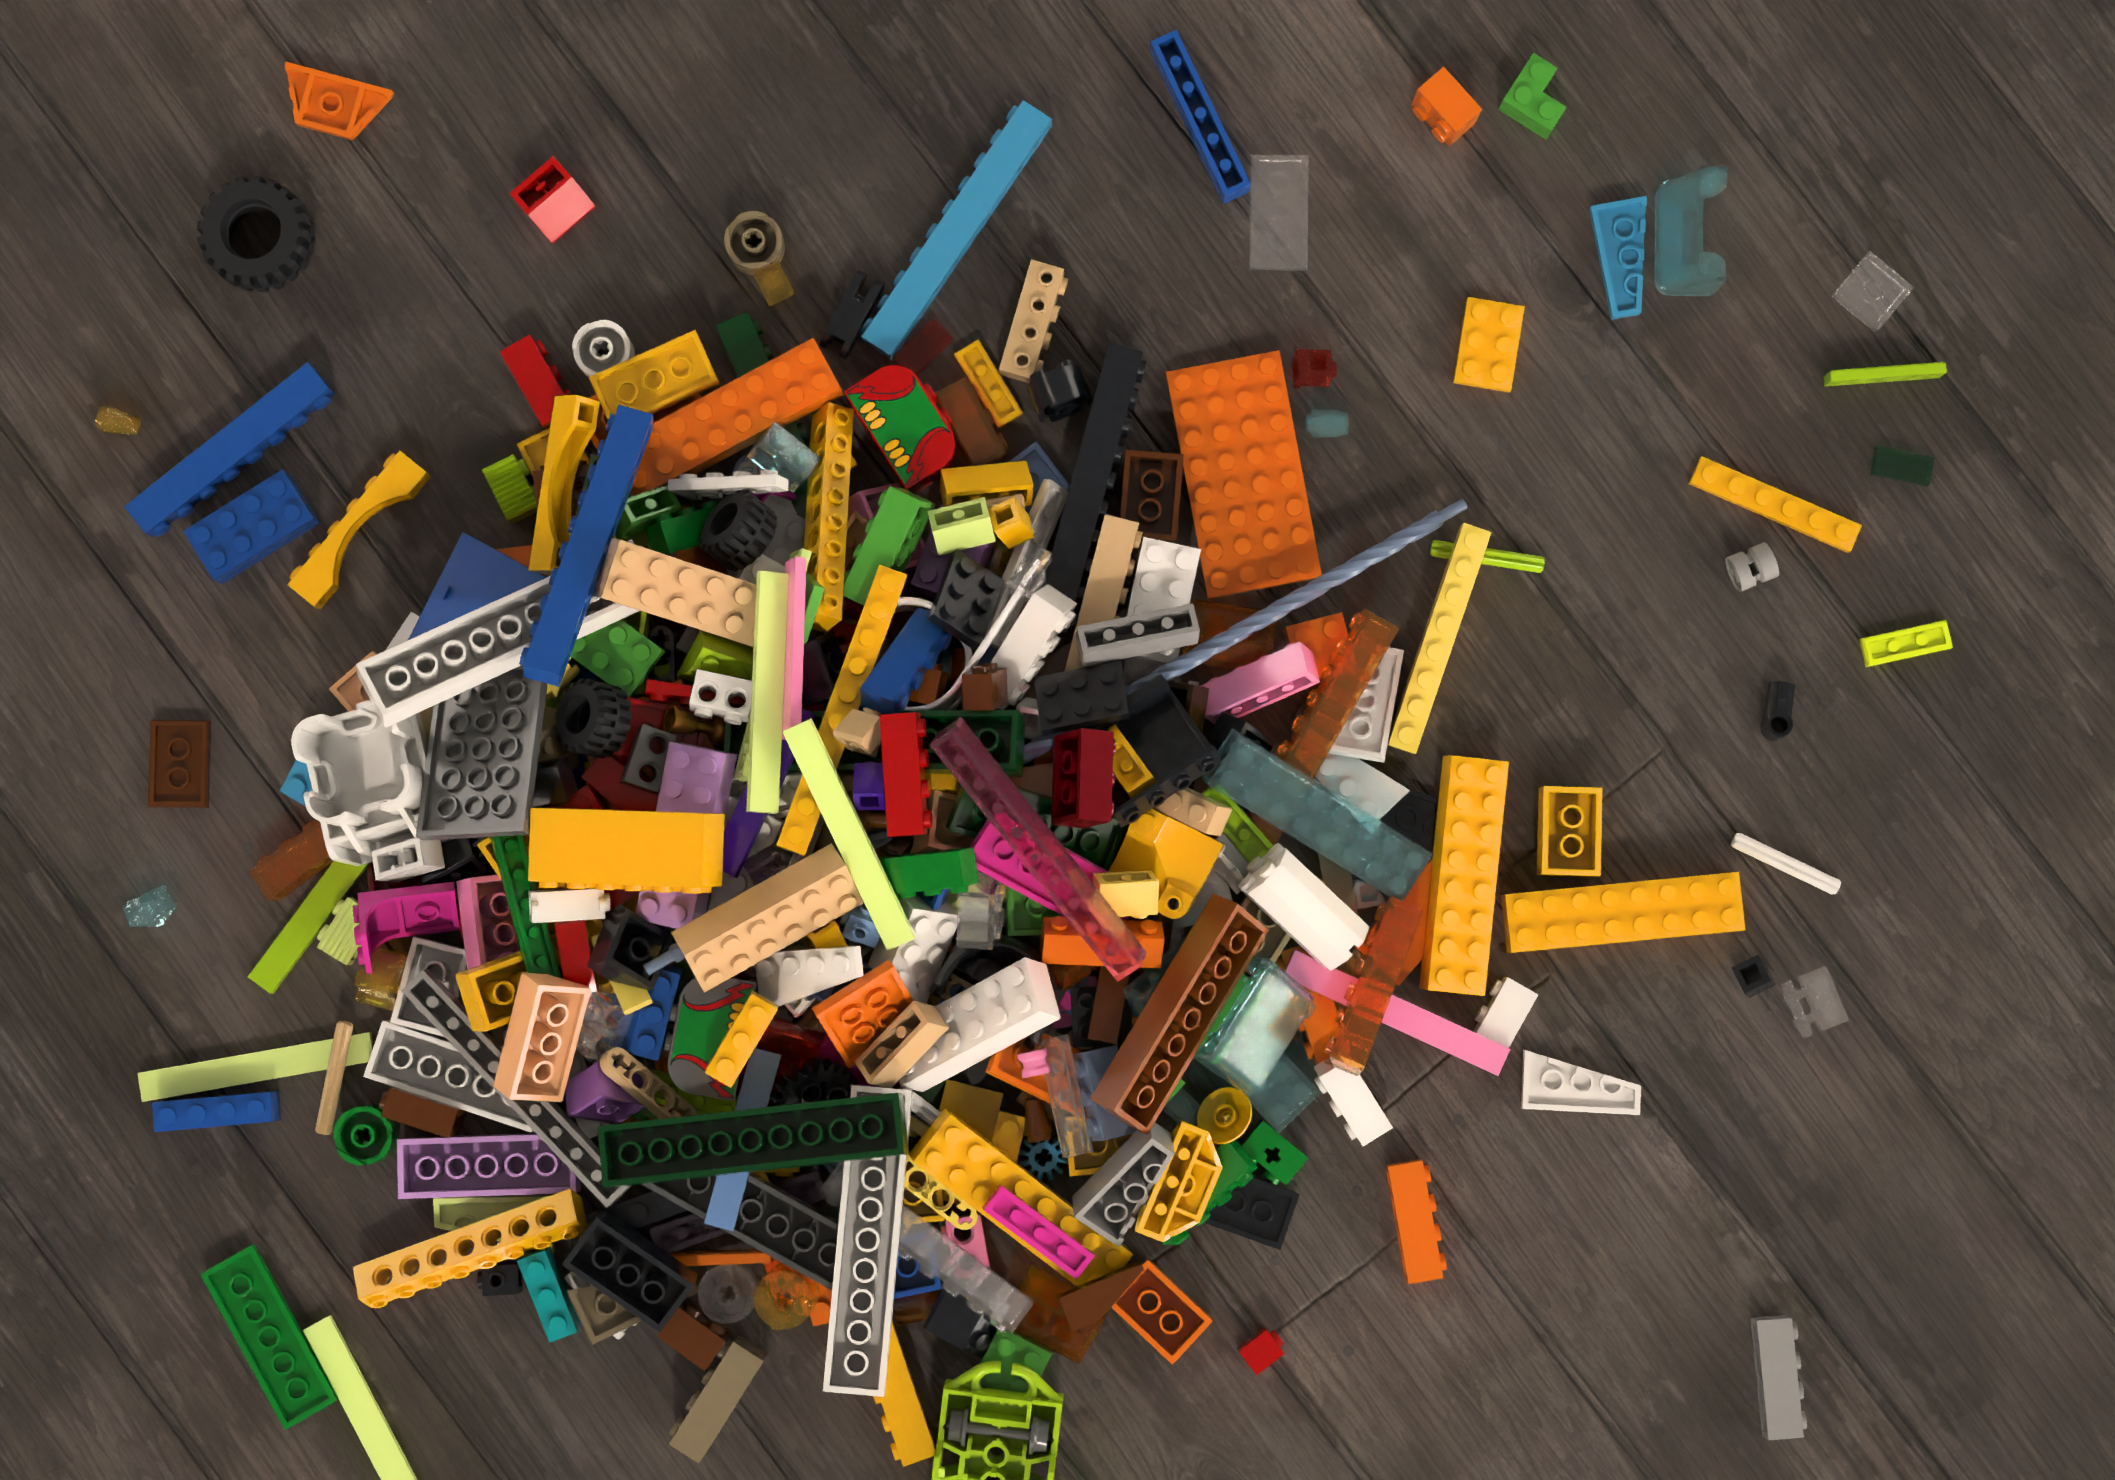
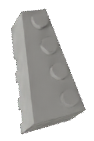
[1072,1122,1175,1247]

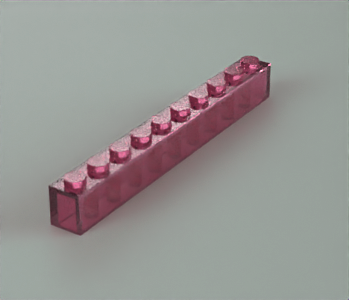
[930,717,1147,982]

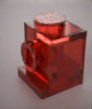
[1291,349,1337,389]

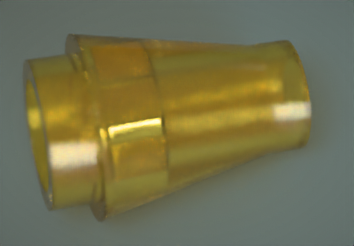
[95,405,141,436]

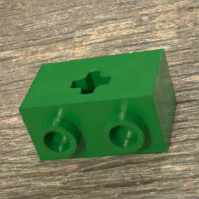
[1240,1119,1308,1185]

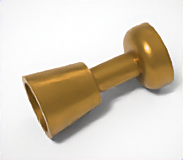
[663,705,726,746]

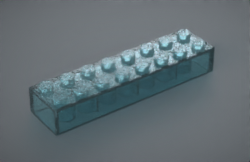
[1201,728,1433,904]

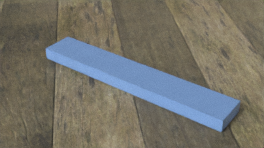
[704,1048,781,1231]

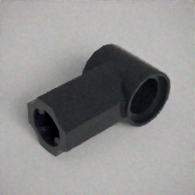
[1760,681,1795,741]

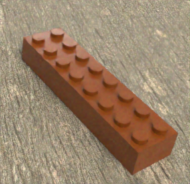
[1090,893,1269,1135]

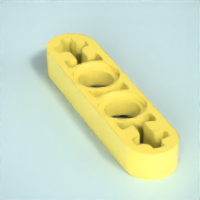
[904,1155,978,1230]

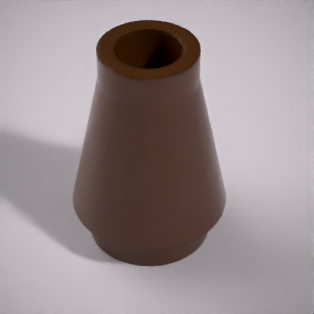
[1024,1098,1053,1143]

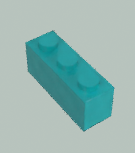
[517,1246,580,1343]

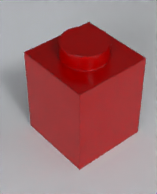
[1237,1327,1285,1375]

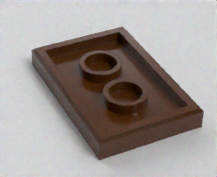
[148,720,211,808]

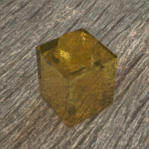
[753,262,794,307]

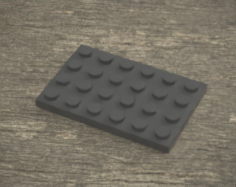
[416,665,547,840]

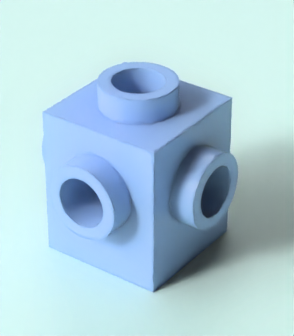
[839,899,880,948]

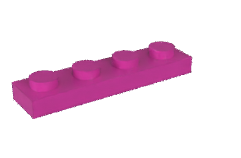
[982,1184,1095,1279]

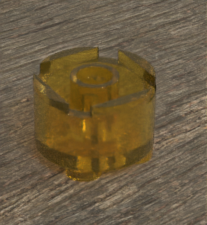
[354,947,408,1011]
[753,1263,819,1330]

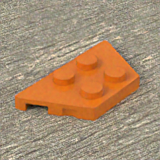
[284,61,394,141]

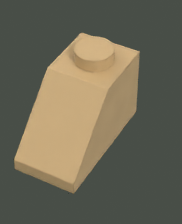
[833,708,881,758]

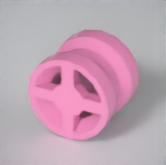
[1017,1048,1051,1078]

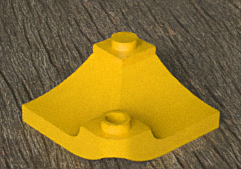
[1109,808,1225,919]

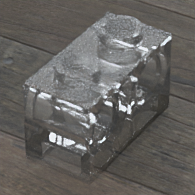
[576,991,635,1061]

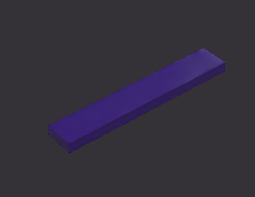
[723,709,815,878]

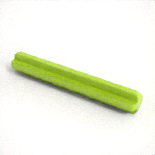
[1430,540,1545,573]

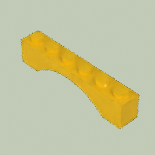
[528,395,600,576]
[287,450,432,610]

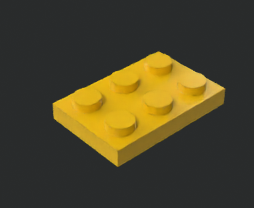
[1453,297,1525,393]

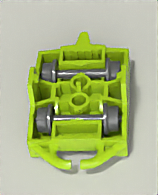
[931,1361,1064,1480]

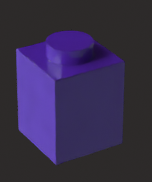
[853,761,886,810]

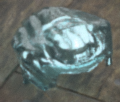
[122,884,177,928]

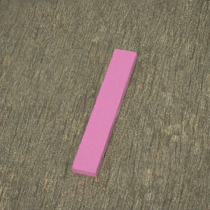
[782,557,806,740]

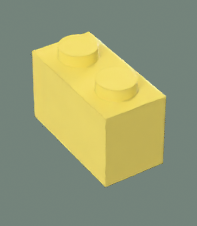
[1092,870,1159,921]

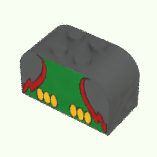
[664,974,757,1101]

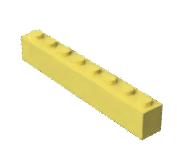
[1387,523,1492,754]

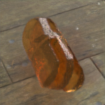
[893,1288,943,1326]

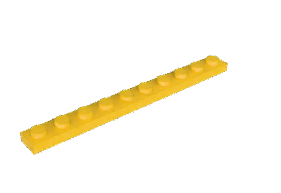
[776,565,907,856]

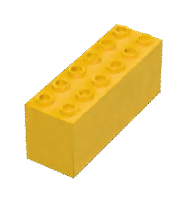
[528,808,725,894]

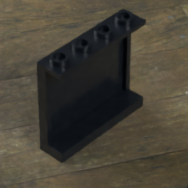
[1075,674,1222,828]

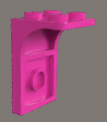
[353,882,460,974]

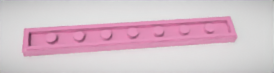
[1282,950,1510,1076]

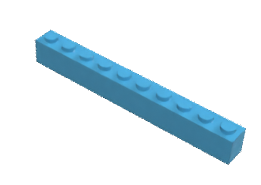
[861,100,1052,361]

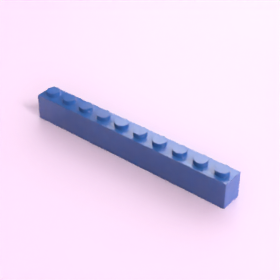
[519,405,653,687]

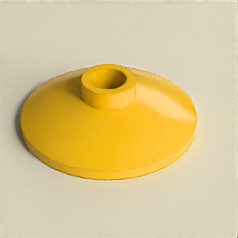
[1197,1087,1252,1144]

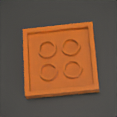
[812,959,914,1069]

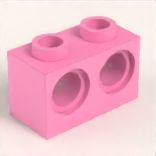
[941,1212,991,1278]

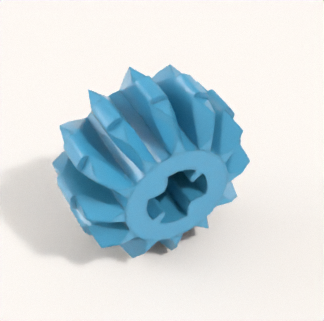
[1019,1136,1068,1181]

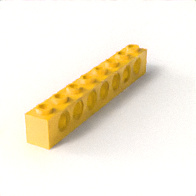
[803,402,854,633]
[353,1188,587,1308]

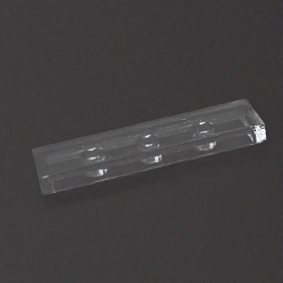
[1038,1034,1093,1158]

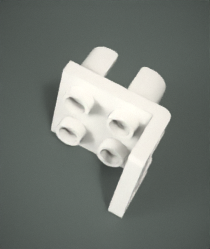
[291,700,452,866]

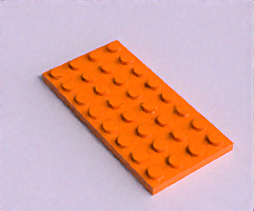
[1166,350,1322,599]

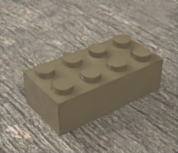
[669,1335,768,1463]

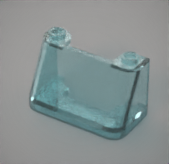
[1654,166,1727,297]
[1193,956,1315,1096]

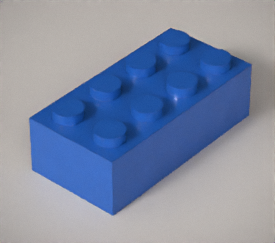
[183,469,321,584]

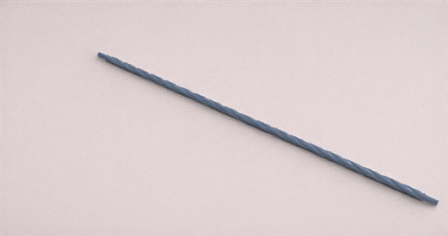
[643,499,1468,975]

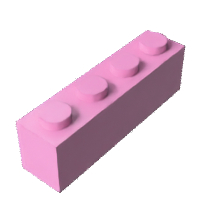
[1201,642,1320,725]

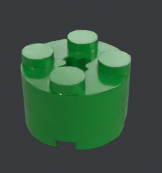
[333,1105,400,1165]

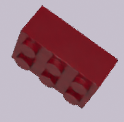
[1051,728,1116,828]

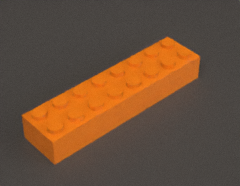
[630,338,844,496]

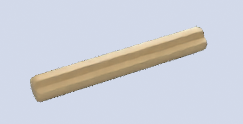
[315,1021,353,1135]

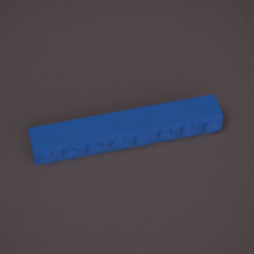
[124,362,335,537]

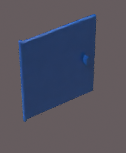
[407,532,549,641]

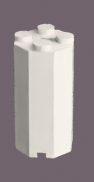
[1239,843,1369,971]

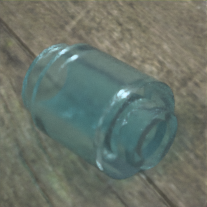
[1305,409,1349,438]

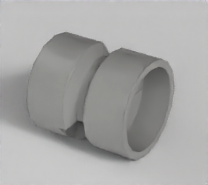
[1725,542,1779,592]

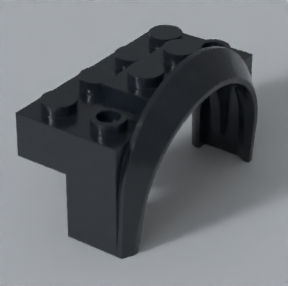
[929,933,1065,1050]

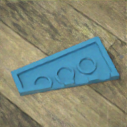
[1589,196,1647,320]

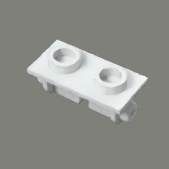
[1213,833,1249,894]

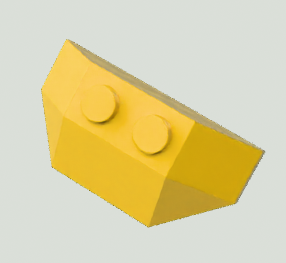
[1135,1120,1222,1242]

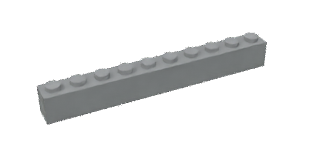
[401,970,632,1208]

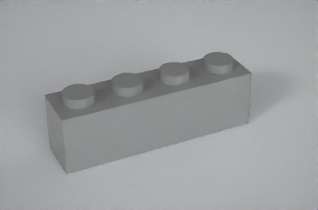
[1076,603,1200,667]
[1750,1315,1807,1440]

